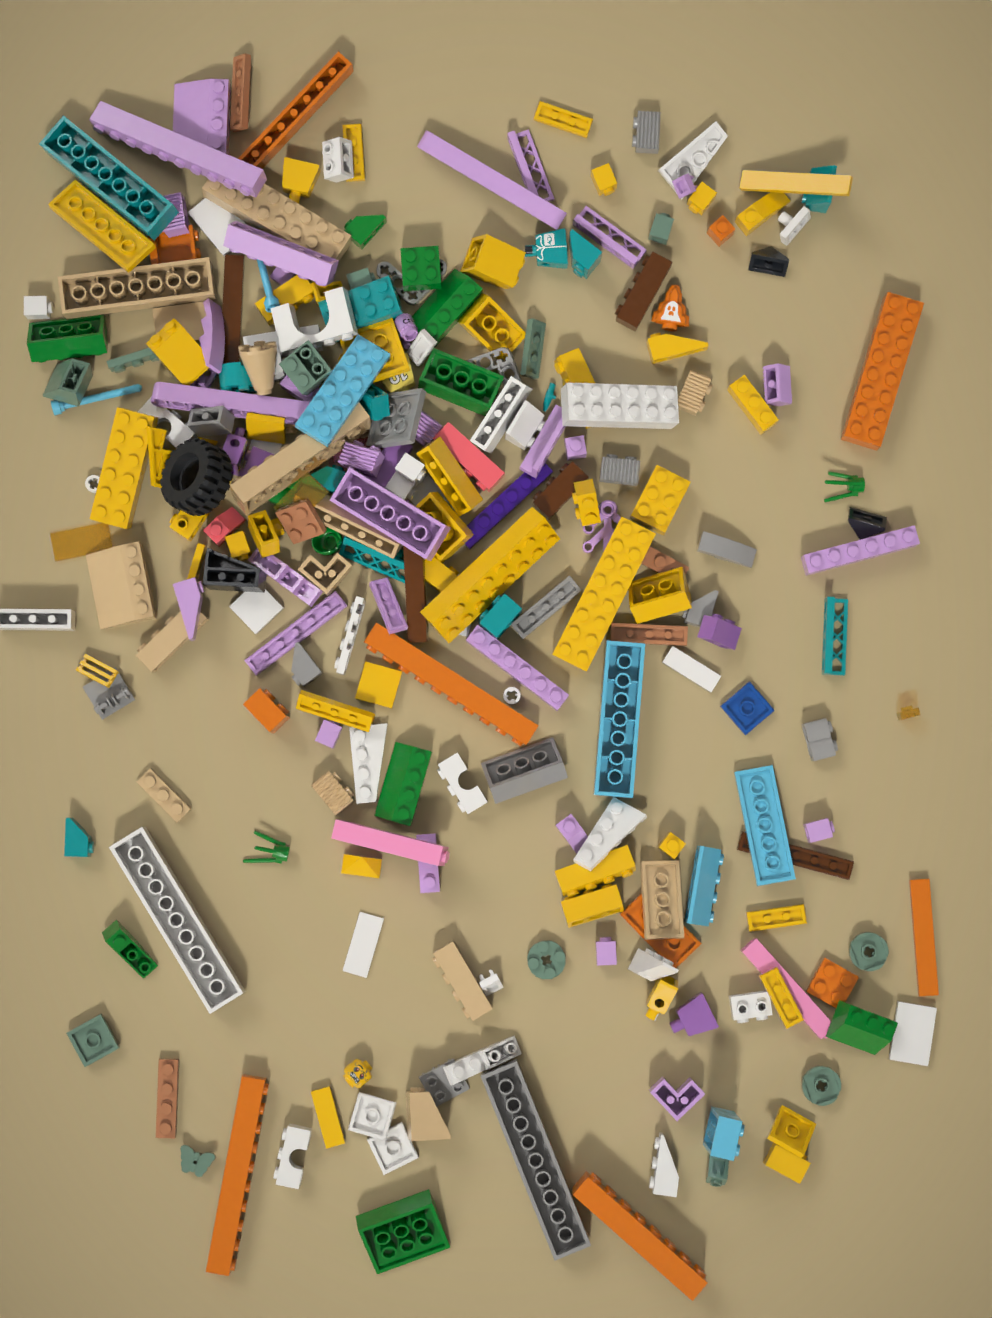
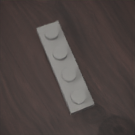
[511,576,582,639]

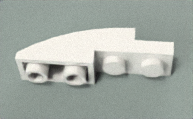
[443,1036,522,1085]

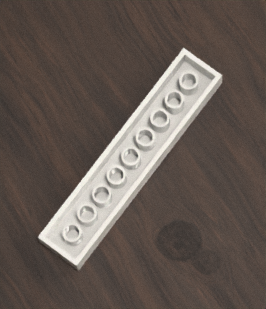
[109,827,246,1014]

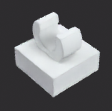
[479,970,504,996]

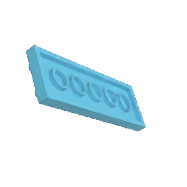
[295,334,391,447]
[734,765,796,886]

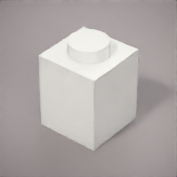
[24,296,53,319]

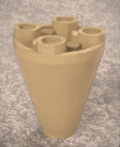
[238,341,277,395]

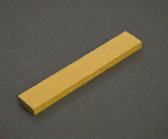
[739,170,853,196]

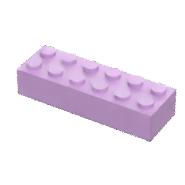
[330,467,451,561]

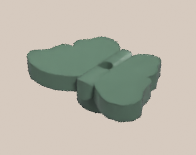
[180,1145,216,1177]

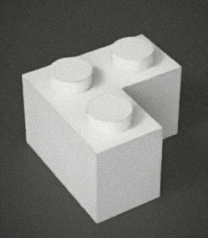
[385,452,427,500]

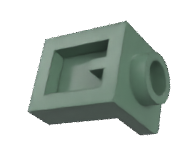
[706,1155,729,1187]

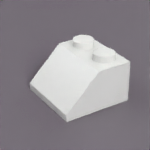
[505,400,545,451]

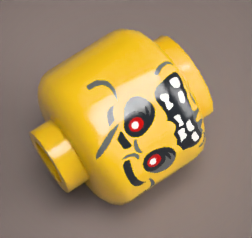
[343,1059,372,1088]

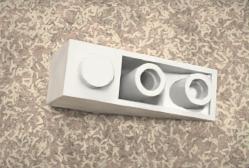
[628,948,679,981]
[649,1132,679,1197]

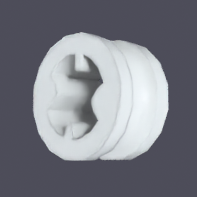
[85,475,100,493]
[503,687,520,704]

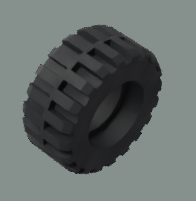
[160,438,233,516]

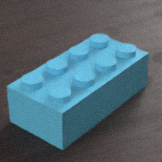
[703,1106,745,1161]

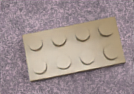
[640,860,684,940]

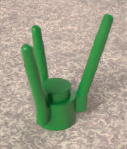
[824,471,865,502]
[243,831,290,864]

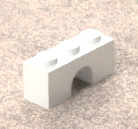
[138,396,197,449]
[437,752,487,814]
[273,1124,312,1189]

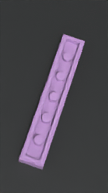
[244,591,347,676]

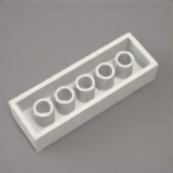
[561,383,679,429]

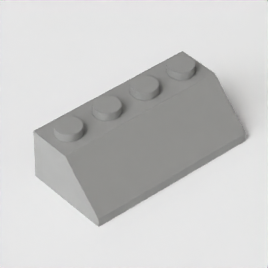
[481,737,568,804]

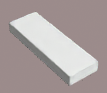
[662,646,721,693]

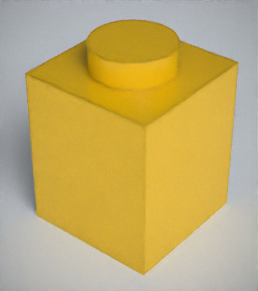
[590,163,617,196]
[687,182,717,216]
[225,531,252,561]
[658,832,686,859]

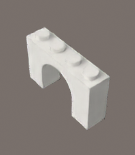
[271,287,358,356]

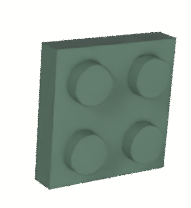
[66,1014,120,1067]

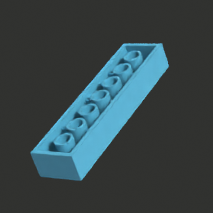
[593,640,645,798]

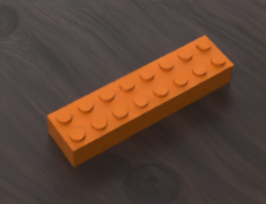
[841,292,924,451]
[571,1171,708,1301]

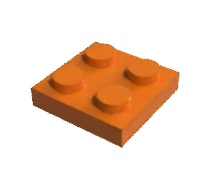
[806,957,859,1008]

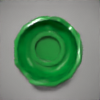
[311,527,343,556]

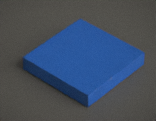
[720,681,775,735]

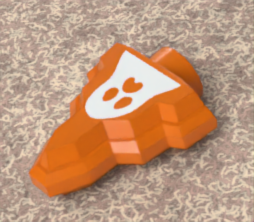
[651,284,689,332]

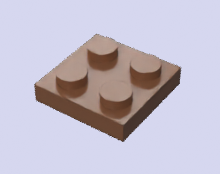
[275,498,327,544]

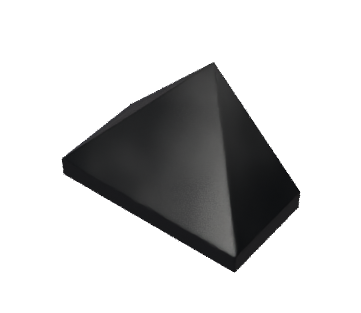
[748,246,789,277]
[848,507,887,540]

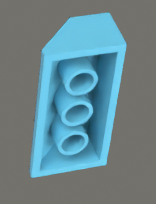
[684,846,724,926]

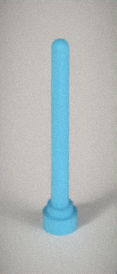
[256,259,280,313]
[51,384,142,415]

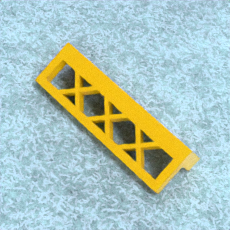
[296,690,375,732]

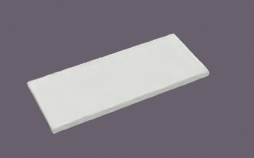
[343,912,384,978]

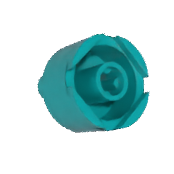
[219,362,257,394]

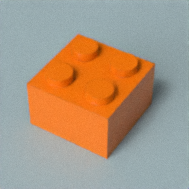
[243,688,290,734]

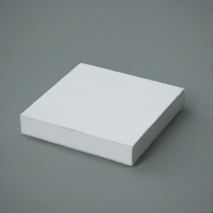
[229,589,284,634]
[348,1092,397,1141]
[367,1122,419,1175]

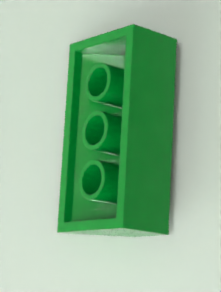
[412,269,483,348]
[27,314,108,363]
[418,348,504,416]
[374,742,433,826]

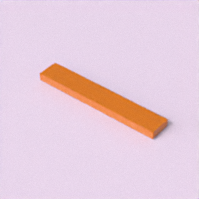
[909,879,939,997]

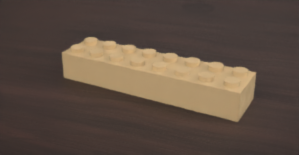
[202,179,351,263]
[58,257,217,319]
[230,403,371,515]

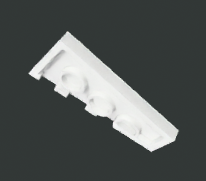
[658,122,728,200]
[334,596,366,675]
[349,723,388,804]
[573,797,647,871]

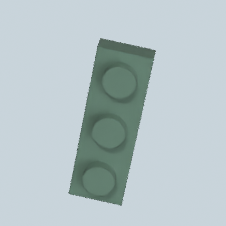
[520,319,546,379]
[107,348,159,373]

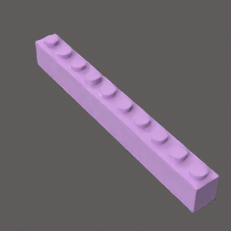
[89,101,267,198]

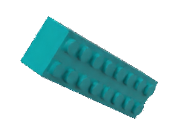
[39,115,179,241]

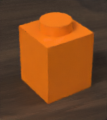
[707,215,735,247]

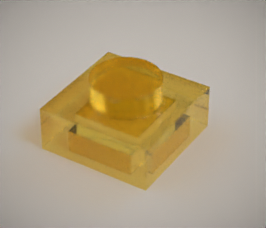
[897,705,920,721]

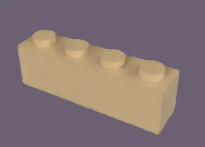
[135,608,209,673]
[432,941,493,1021]

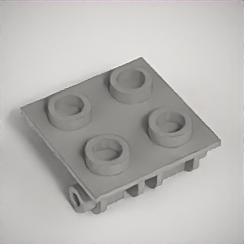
[83,667,135,720]
[419,1059,470,1106]

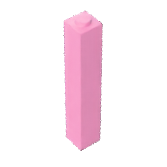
[331,820,450,866]
[740,938,831,1039]

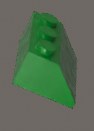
[826,1000,898,1055]

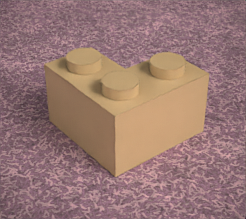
[298,553,353,596]

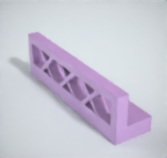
[507,129,554,202]
[573,206,647,269]
[519,405,566,478]

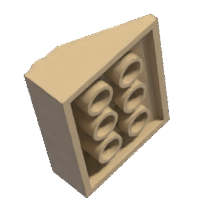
[86,541,157,630]

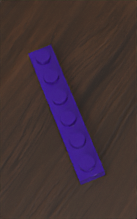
[465,463,553,550]

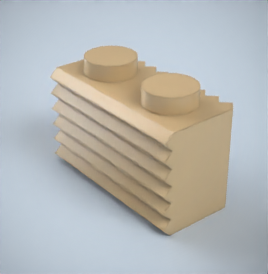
[678,370,713,416]
[311,771,354,815]

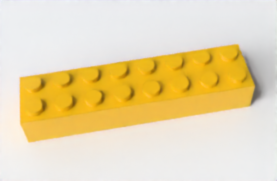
[420,507,560,643]
[552,516,656,672]

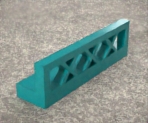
[339,536,405,583]
[822,597,848,676]

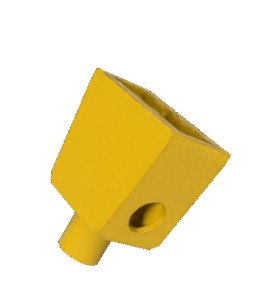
[282,157,321,204]
[645,976,678,1021]

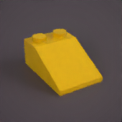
[457,293,526,360]

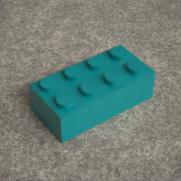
[318,275,404,343]

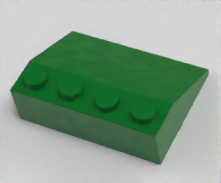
[356,1189,450,1274]

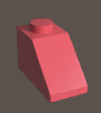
[203,507,246,547]

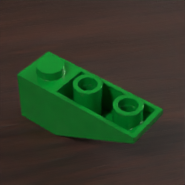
[102,920,158,979]

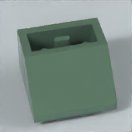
[279,340,333,396]
[43,359,93,406]

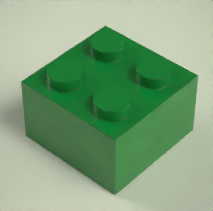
[400,246,442,291]

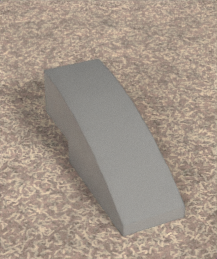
[697,531,757,568]

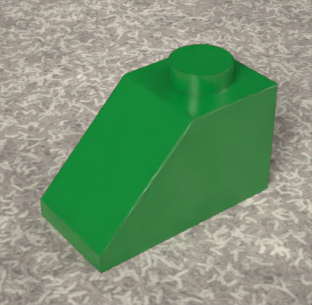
[344,215,387,250]

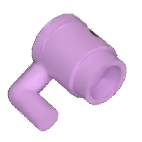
[394,313,418,349]

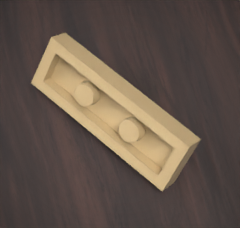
[137,768,191,823]

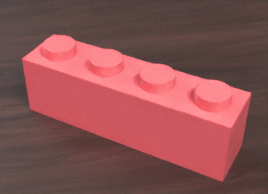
[433,422,505,492]

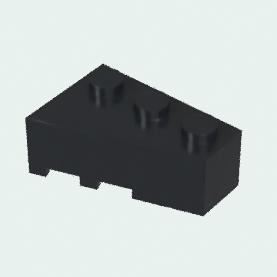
[203,547,267,593]

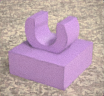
[672,173,697,199]

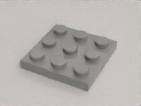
[366,388,426,448]

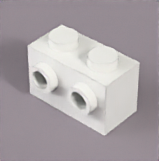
[322,137,354,183]
[729,991,772,1023]

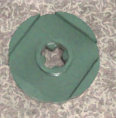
[849,932,889,971]
[527,940,566,979]
[802,1066,841,1106]

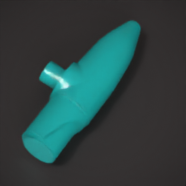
[543,383,556,412]

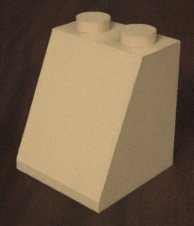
[406,1087,451,1141]

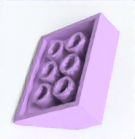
[173,79,231,155]

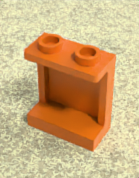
[148,225,201,265]

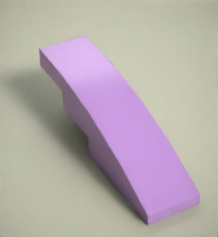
[199,298,225,374]
[248,548,323,607]

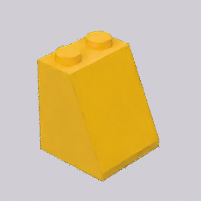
[460,234,526,289]
[145,318,209,386]

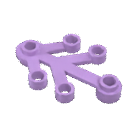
[582,500,621,553]

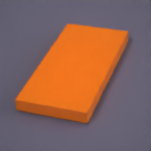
[620,893,702,968]

